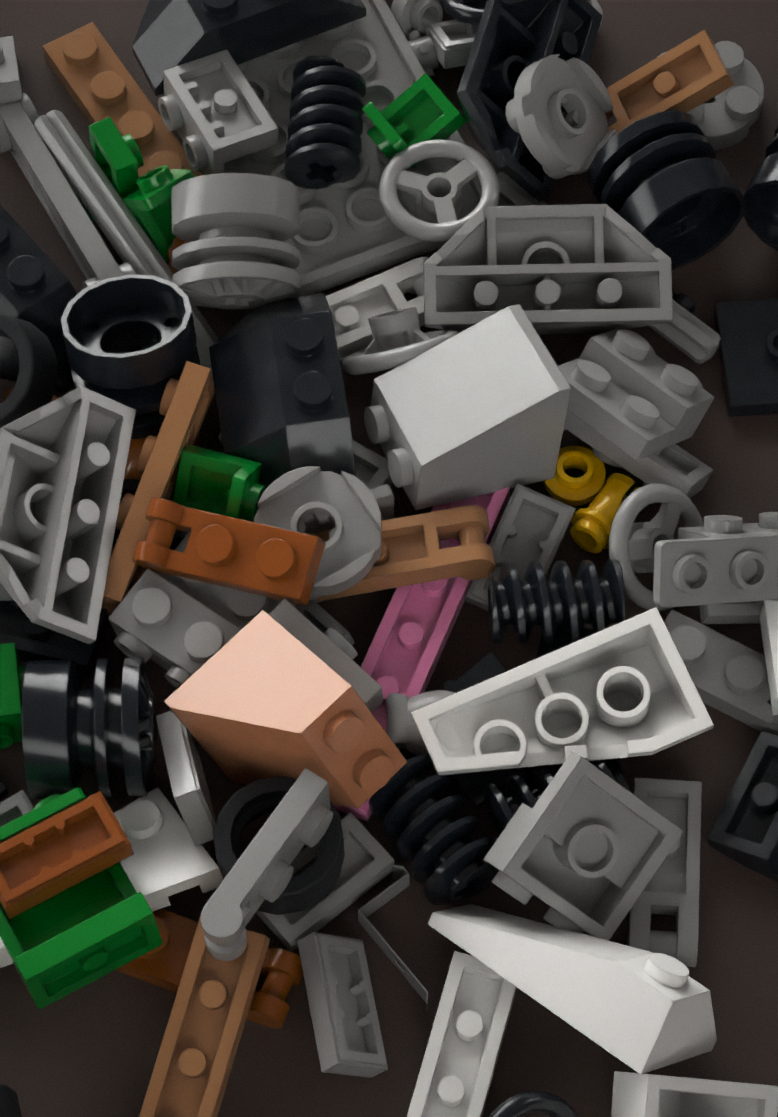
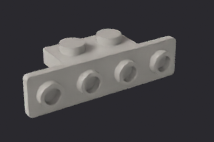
[653,512,778,608]

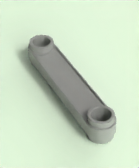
[0,92,136,289]

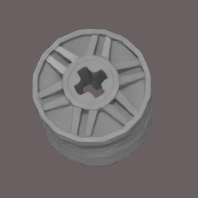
[171,173,301,310]

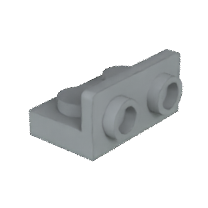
[158,49,278,175]

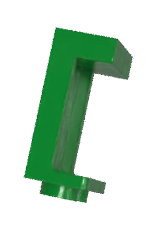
[0,787,163,1010]

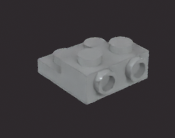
[558,328,715,461]
[108,532,297,689]
[484,752,684,941]

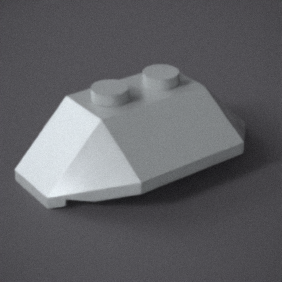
[423,204,673,335]
[0,386,136,644]

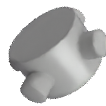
[408,30,438,78]

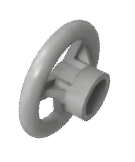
[379,139,500,242]
[342,307,459,375]
[609,483,704,611]

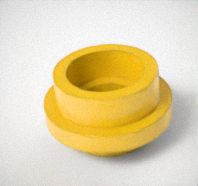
[543,446,606,506]

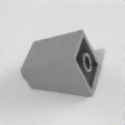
[364,304,571,510]

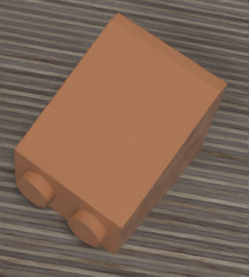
[164,610,407,809]

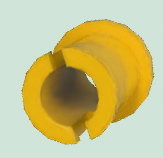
[570,473,640,553]

